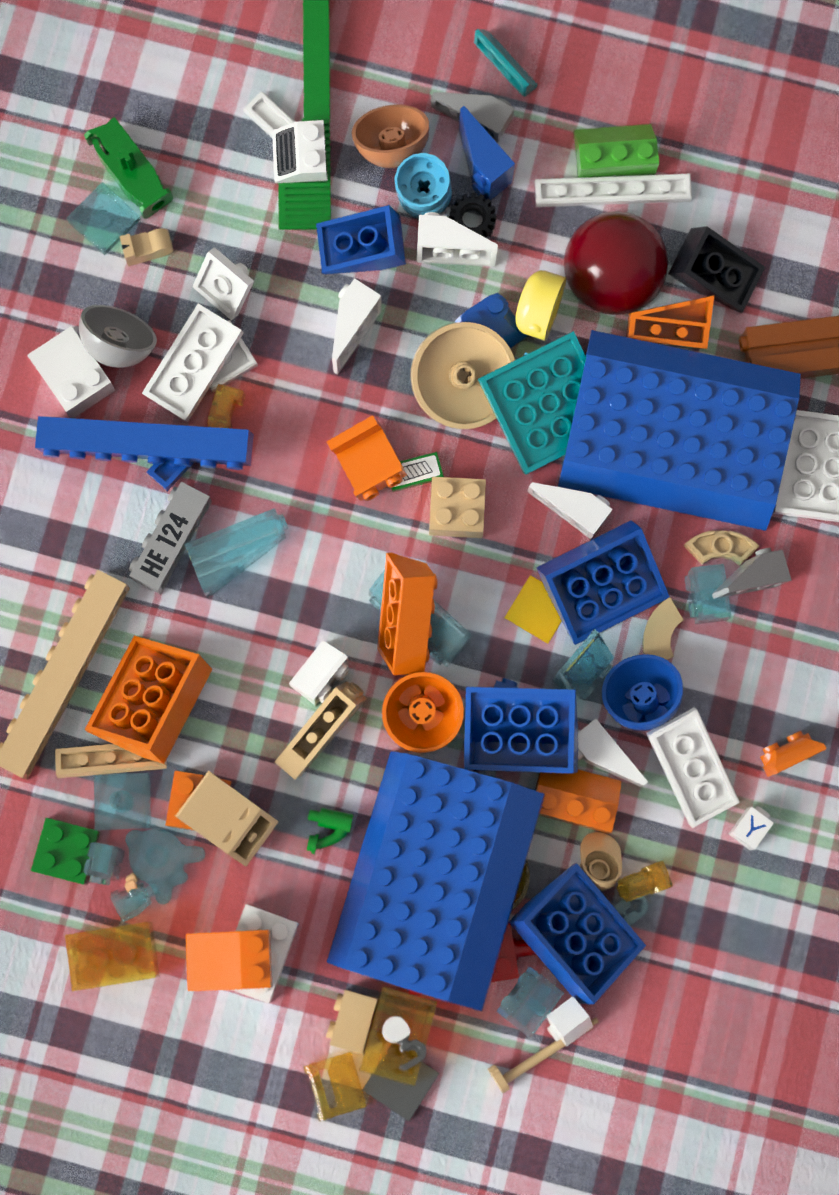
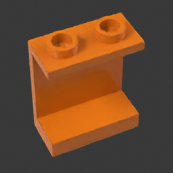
[326,415,407,501]

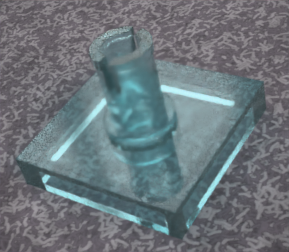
[94,773,151,830]

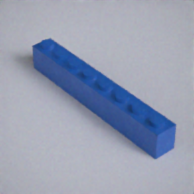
[35,416,254,470]

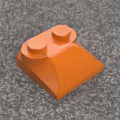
[760,731,827,777]

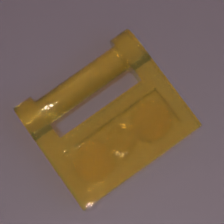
[303,1051,367,1121]

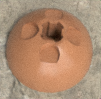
[352,105,429,168]

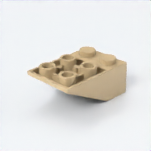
[176,771,279,867]

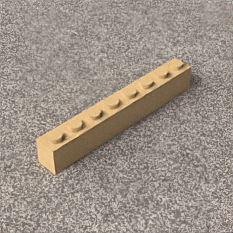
[0,570,130,780]

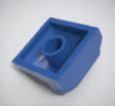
[455,293,528,349]

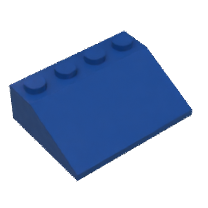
[536,520,670,645]
[464,687,578,773]
[509,863,646,1004]

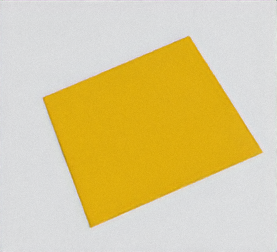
[504,575,562,644]

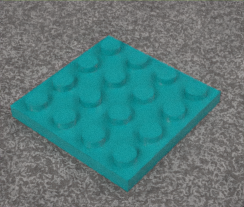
[478,331,586,475]

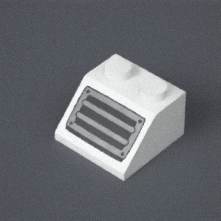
[272,120,327,183]

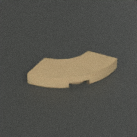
[683,530,759,566]
[642,597,683,660]

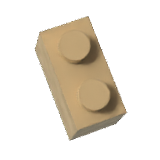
[326,989,377,1054]

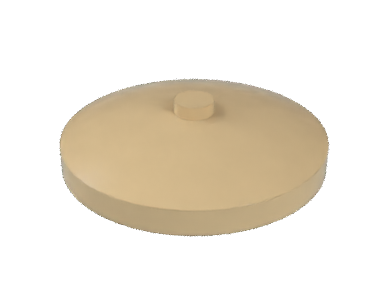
[411,322,515,429]

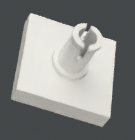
[193,247,254,320]

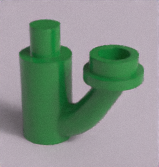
[306,807,354,855]

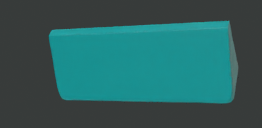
[474,29,538,97]

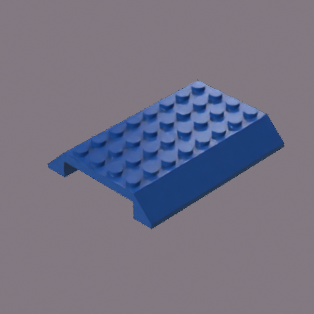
[558,330,801,531]
[326,751,545,1011]

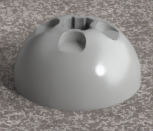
[79,305,157,368]

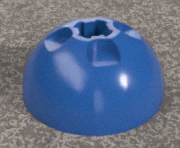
[602,654,683,731]

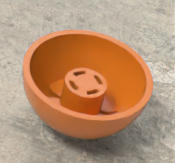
[382,672,464,753]

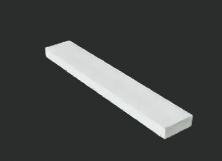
[535,174,692,207]

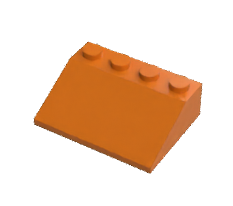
[85,636,212,764]

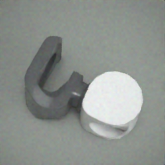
[382,1016,426,1071]

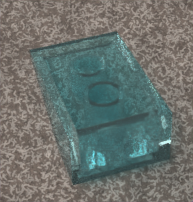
[552,629,614,701]

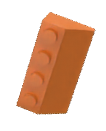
[377,552,438,676]

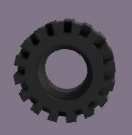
[449,193,496,238]

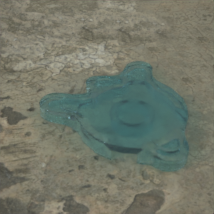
[125,829,205,904]

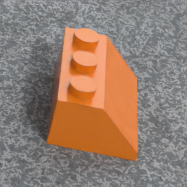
[535,769,622,834]

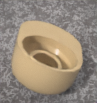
[580,832,622,891]

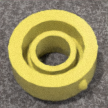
[515,270,567,341]

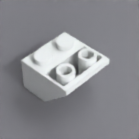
[289,641,350,706]

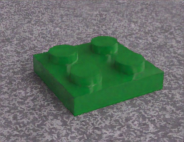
[31,818,100,885]

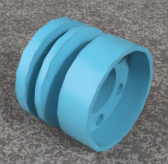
[395,153,452,218]

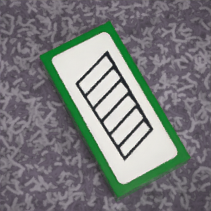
[391,452,444,492]

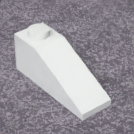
[527,482,613,539]
[578,719,648,787]

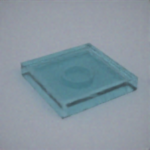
[66,182,141,256]

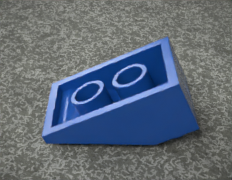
[459,106,515,200]
[316,205,406,274]

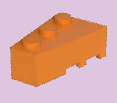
[626,296,714,349]

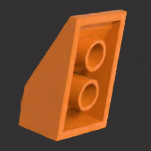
[186,930,273,991]

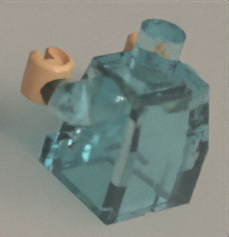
[110,873,159,923]

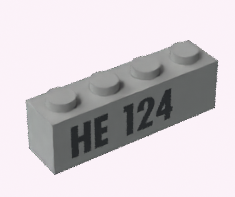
[129,482,212,595]

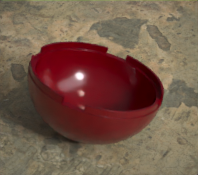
[564,211,668,315]

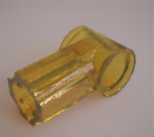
[617,860,673,902]

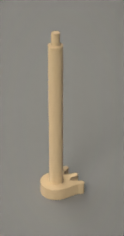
[487,1018,599,1094]

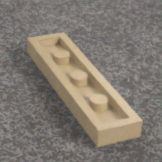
[55,744,167,778]

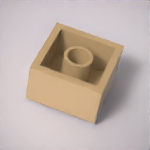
[429,477,486,538]

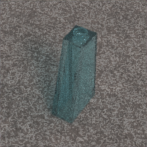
[184,508,288,598]

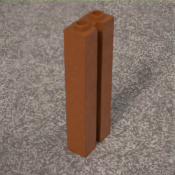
[739,316,839,379]

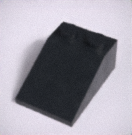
[668,226,765,313]

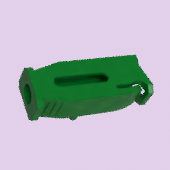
[84,117,173,219]

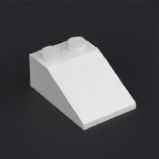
[417,212,498,267]
[332,278,382,375]
[27,326,115,418]

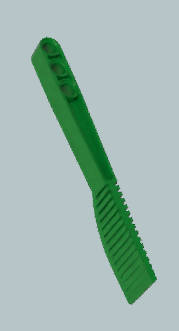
[278,0,331,230]

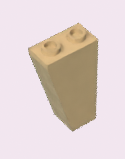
[275,682,367,780]

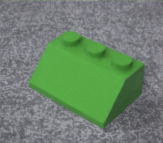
[573,124,659,178]

